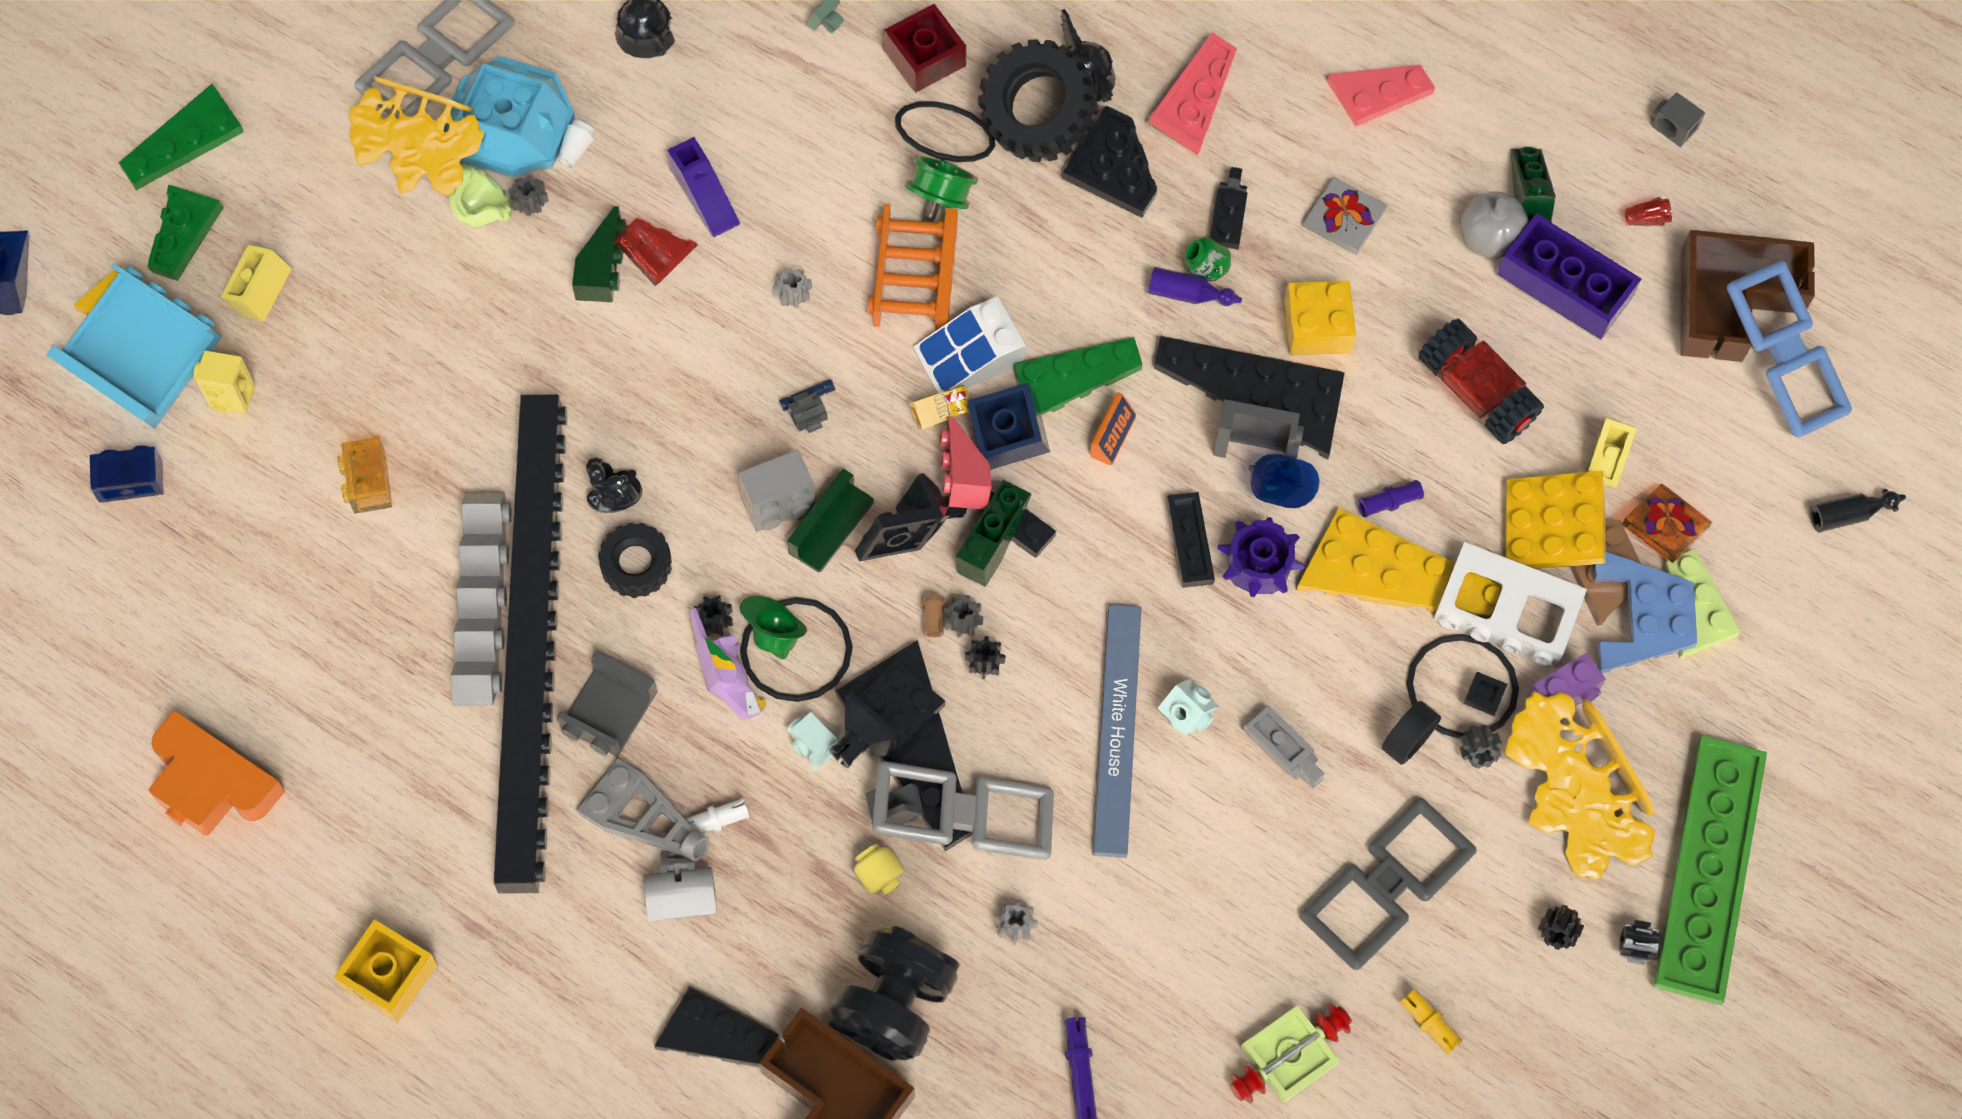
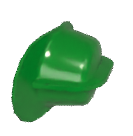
[740,596,807,660]

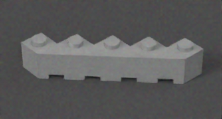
[451,492,511,706]

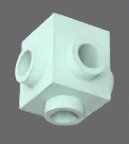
[1158,679,1219,735]

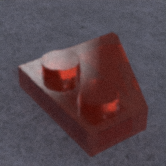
[612,218,698,286]

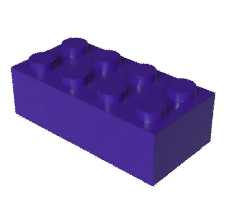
[1497,213,1642,340]

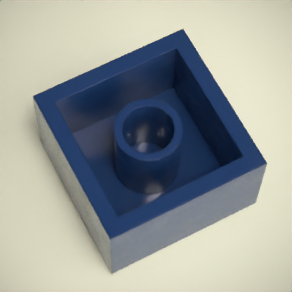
[967,383,1050,470]

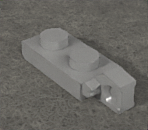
[1243,705,1325,789]

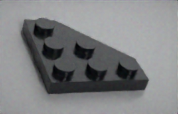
[1062,105,1157,218]

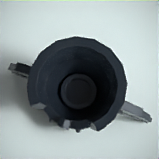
[615,0,675,59]
[1061,9,1116,103]

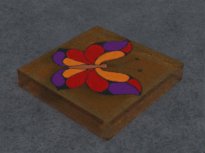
[1622,483,1712,563]

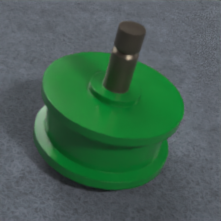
[905,156,978,222]

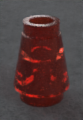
[1625,196,1672,226]

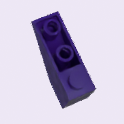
[667,137,740,238]

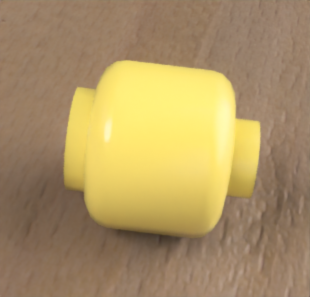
[854,843,904,896]

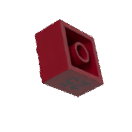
[884,3,967,93]

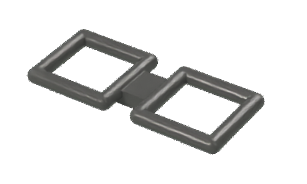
[1300,798,1477,970]

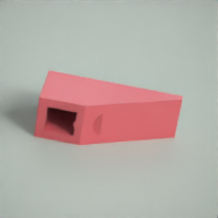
[940,417,992,509]

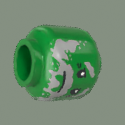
[1185,237,1231,282]

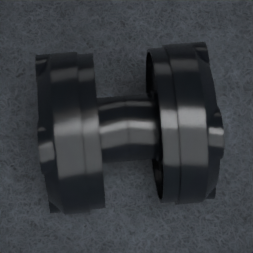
[828,926,960,1061]

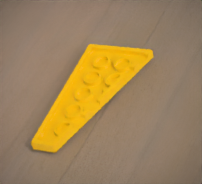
[1297,508,1502,619]

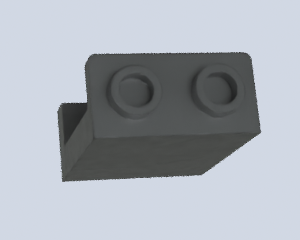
[1213,399,1304,469]

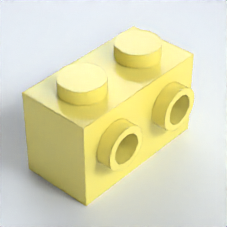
[220,245,292,322]
[194,350,255,414]

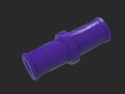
[1357,480,1424,518]

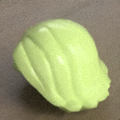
[449,164,512,228]

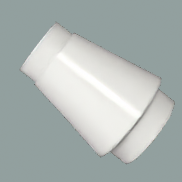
[557,120,595,167]

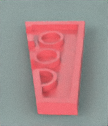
[1148,32,1237,155]

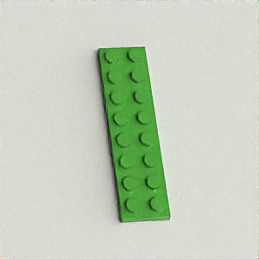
[1653,735,1767,1005]

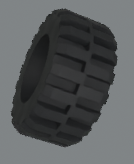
[978,39,1099,162]

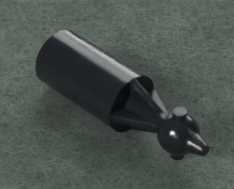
[1810,489,1906,533]

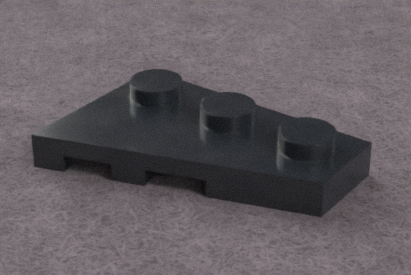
[654,987,780,1068]

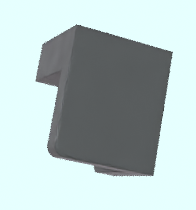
[865,783,924,824]

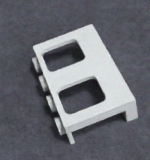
[1433,542,1587,668]

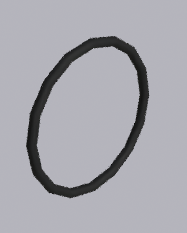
[895,101,995,162]
[740,597,853,702]
[1406,634,1519,739]

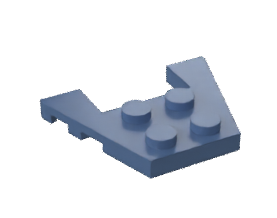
[1593,552,1697,673]

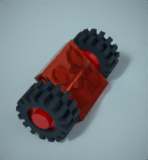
[1418,318,1544,444]

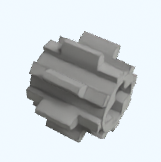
[773,268,812,308]
[995,899,1038,945]

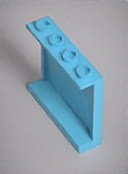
[47,263,222,429]

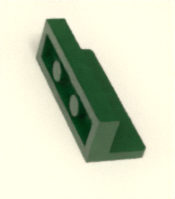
[787,469,874,573]

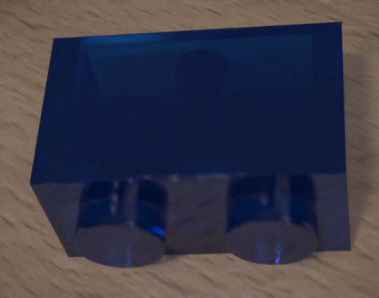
[89,445,164,503]

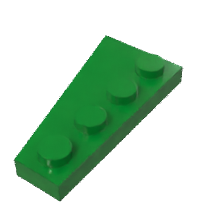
[118,84,244,190]
[1013,337,1143,415]

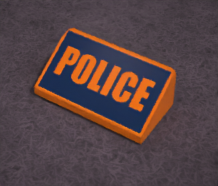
[1090,392,1136,465]

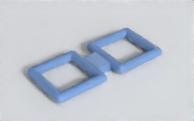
[1727,260,1852,438]

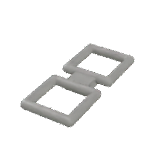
[354,0,514,119]
[872,761,1054,860]

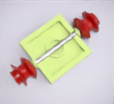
[1229,1004,1352,1104]

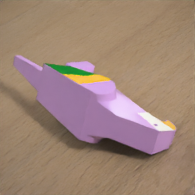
[690,608,766,720]

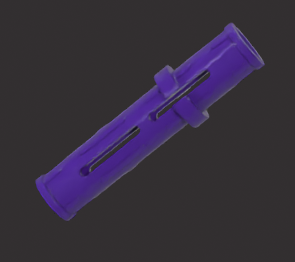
[1064,1017,1098,1119]

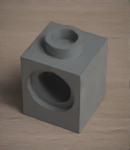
[1652,92,1706,148]

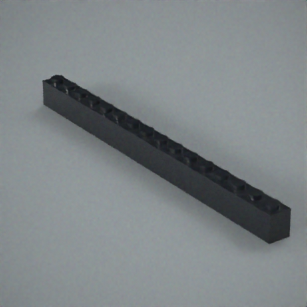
[494,394,567,894]

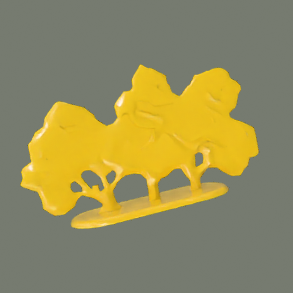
[348,76,484,196]
[1505,691,1655,879]

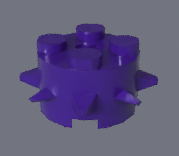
[1217,517,1305,597]

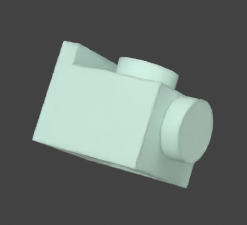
[787,712,838,772]

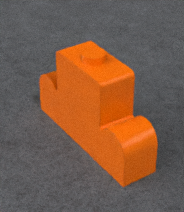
[149,710,285,836]

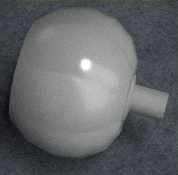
[1461,191,1530,258]

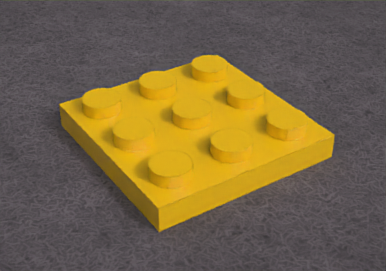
[1506,470,1606,569]

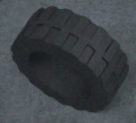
[598,523,672,598]

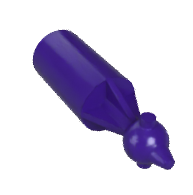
[1148,266,1242,306]

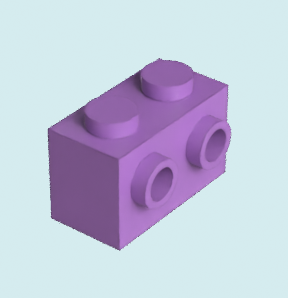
[1526,653,1606,707]

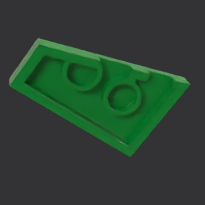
[147,185,224,281]

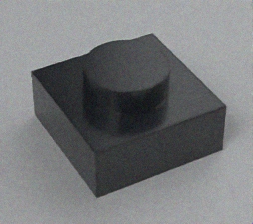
[1463,672,1507,716]

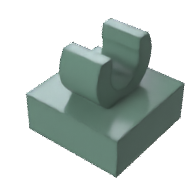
[806,0,844,34]

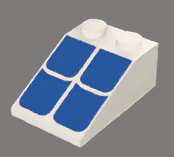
[913,296,1026,393]

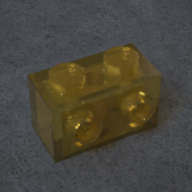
[337,437,393,514]

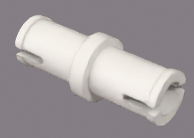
[685,797,750,834]

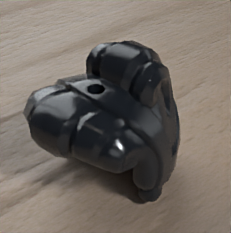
[586,457,643,513]

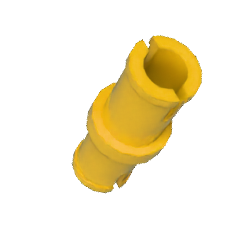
[1400,988,1463,1055]

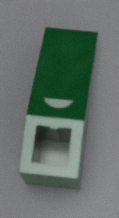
[1511,147,1556,223]
[572,206,626,303]
[956,480,1032,587]

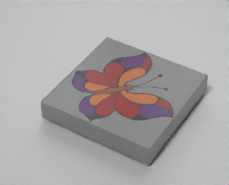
[1303,177,1387,255]

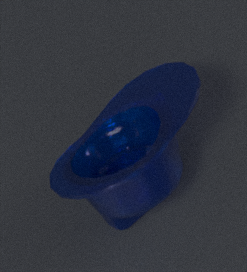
[1248,454,1320,509]

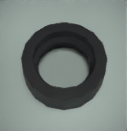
[1382,701,1441,765]

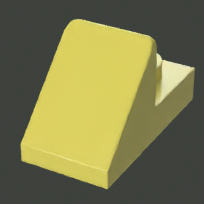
[1587,418,1637,488]

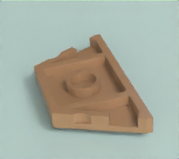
[1570,519,1641,626]

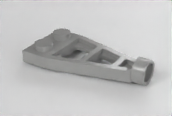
[577,759,709,861]

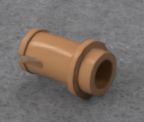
[921,594,947,638]

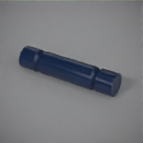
[779,379,835,412]

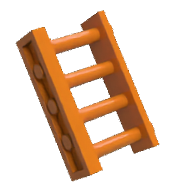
[868,204,958,331]

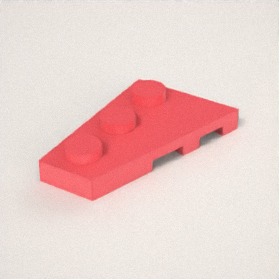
[1327,65,1435,127]

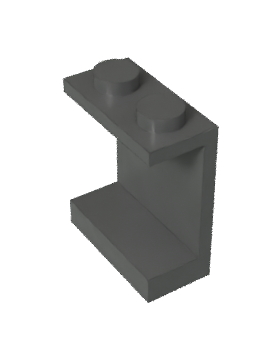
[557,651,658,757]

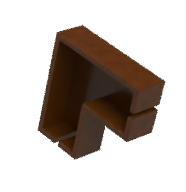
[1680,230,1815,362]
[759,1007,915,1119]

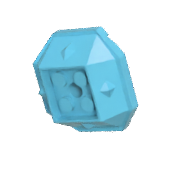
[443,56,575,177]

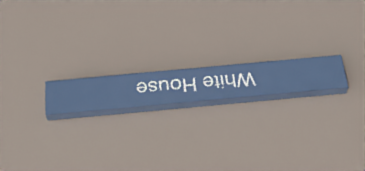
[1093,604,1142,858]

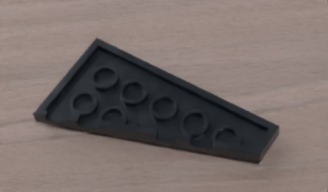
[1154,336,1345,460]
[836,640,973,852]

